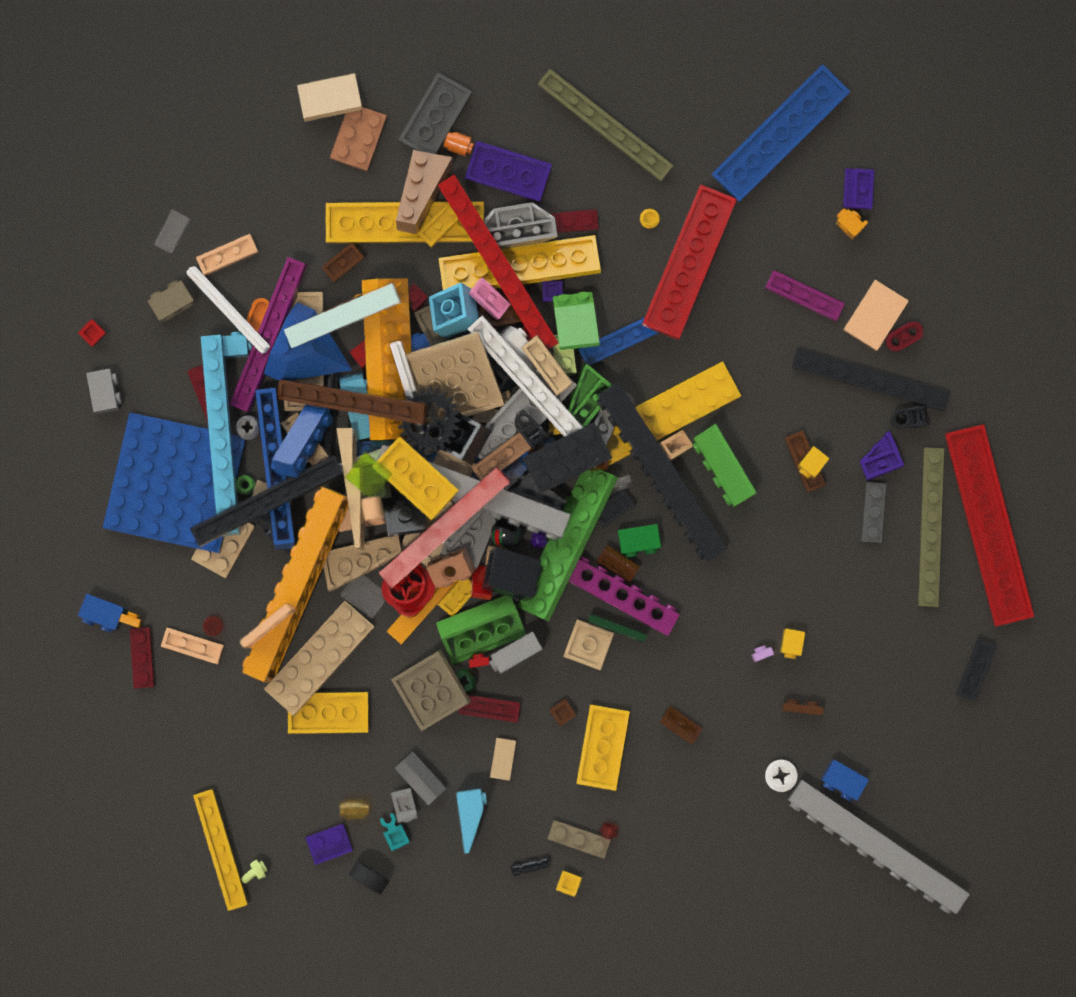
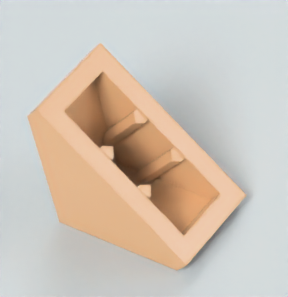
[659,430,693,461]

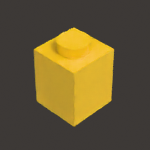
[797,446,829,479]
[780,629,805,659]

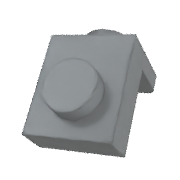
[391,788,417,822]

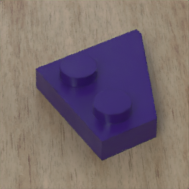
[859,431,904,481]

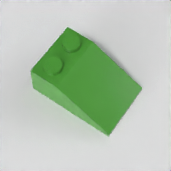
[553,292,600,350]

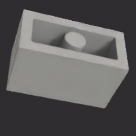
[86,369,122,414]

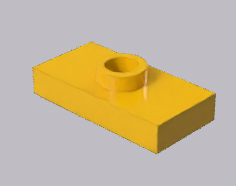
[437,579,471,617]

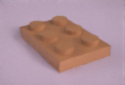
[330,107,387,172]

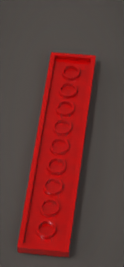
[944,424,1034,627]

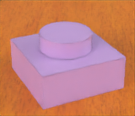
[751,645,774,662]

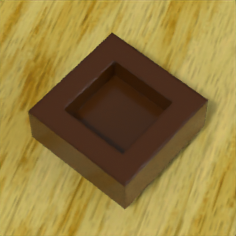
[549,699,576,726]

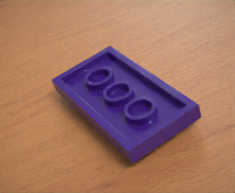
[465,141,552,203]

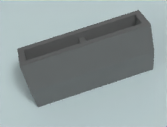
[395,752,446,805]

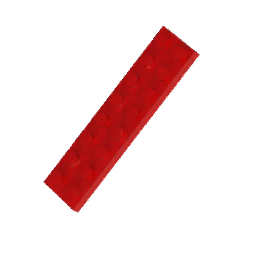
[642,184,737,340]

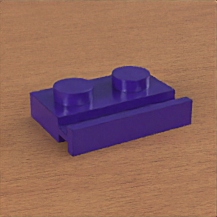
[843,168,874,210]
[305,824,353,865]

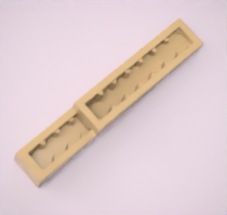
[337,428,365,550]

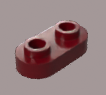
[885,322,923,352]

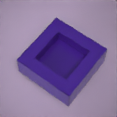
[542,281,563,302]

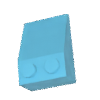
[456,788,487,853]

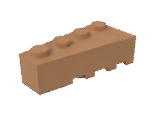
[396,150,453,234]

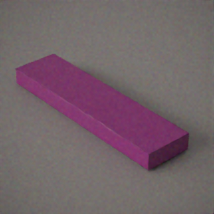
[765,270,845,322]

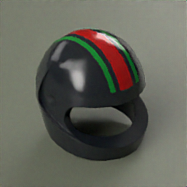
[491,517,525,550]

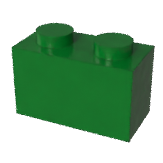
[617,524,661,558]

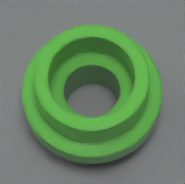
[236,475,255,495]

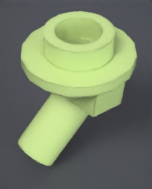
[241,860,267,884]

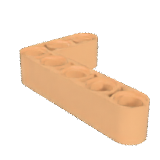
[338,497,386,532]

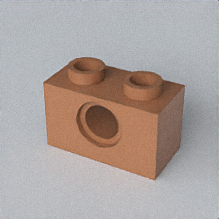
[426,547,475,588]

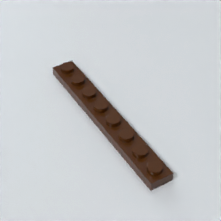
[277,379,428,424]

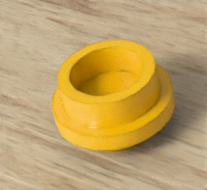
[640,209,660,229]

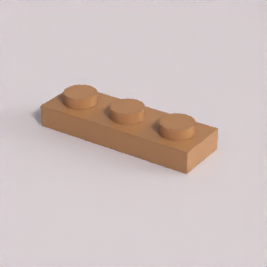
[472,432,531,481]

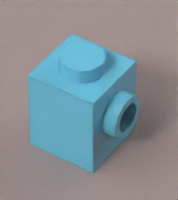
[222,332,252,358]

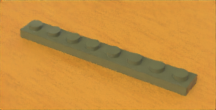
[538,69,673,182]
[918,447,944,607]

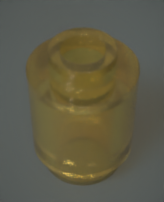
[340,799,369,820]

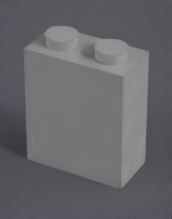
[489,632,542,673]

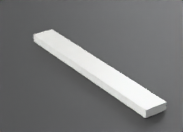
[468,316,583,437]

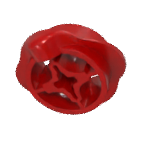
[382,564,436,618]

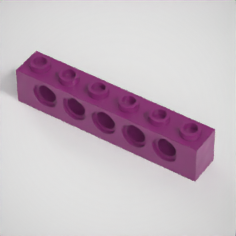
[568,556,679,636]

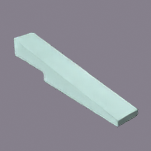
[284,284,401,348]

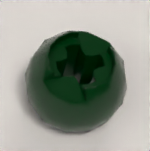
[455,669,476,694]

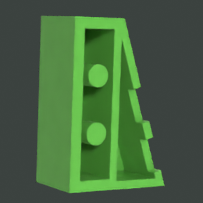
[566,363,612,427]

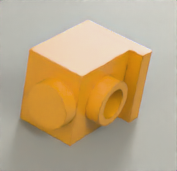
[835,208,868,240]

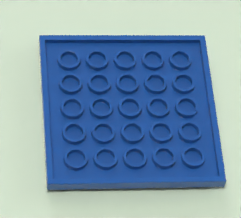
[103,413,246,554]

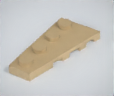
[324,536,402,592]

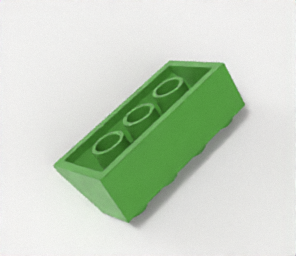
[692,424,756,508]
[436,595,526,665]

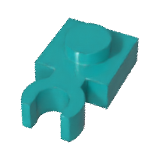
[380,813,410,851]

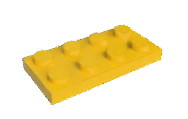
[373,436,459,520]
[288,692,369,733]
[576,705,630,791]

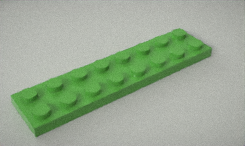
[516,470,618,622]

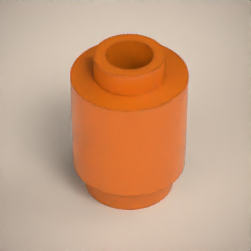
[444,132,474,156]

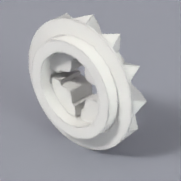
[765,760,797,792]

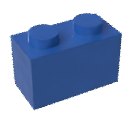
[78,594,126,633]
[821,759,869,802]

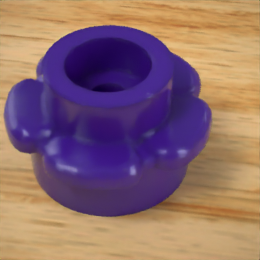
[530,531,548,548]

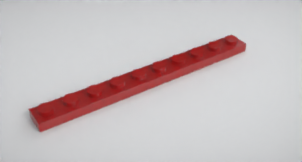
[438,175,559,350]

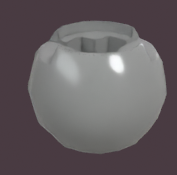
[235,415,260,440]

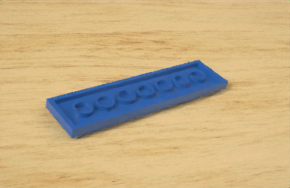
[711,64,851,202]

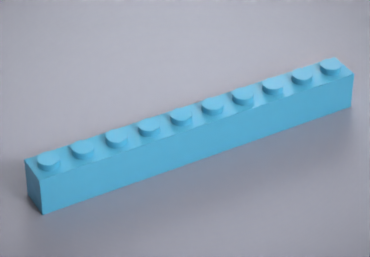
[201,335,241,537]

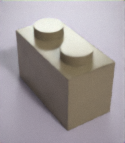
[148,280,196,323]

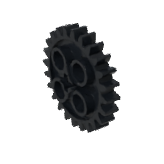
[398,387,462,453]

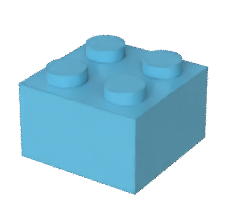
[429,282,479,340]

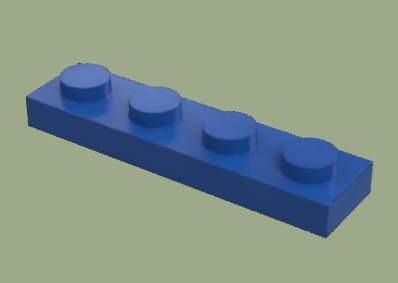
[578,318,658,366]

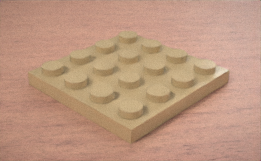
[405,331,505,423]

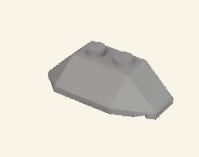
[483,202,558,249]

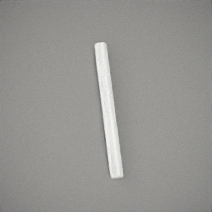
[187,266,270,354]
[390,341,435,455]

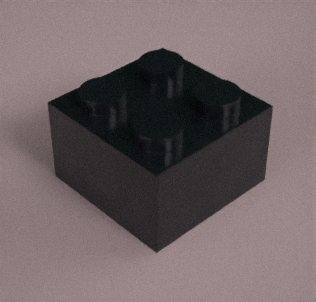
[435,410,491,465]

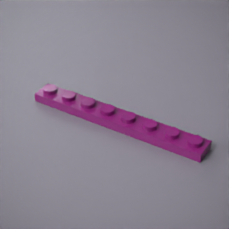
[230,257,307,412]

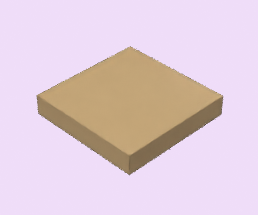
[563,619,614,671]

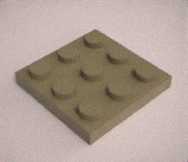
[391,650,471,731]

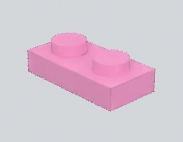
[468,278,511,320]

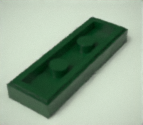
[588,614,647,643]

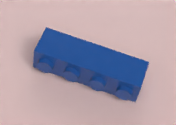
[272,404,332,478]

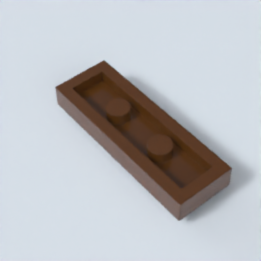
[784,431,826,493]

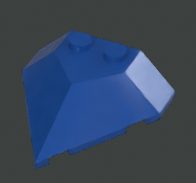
[264,302,353,381]

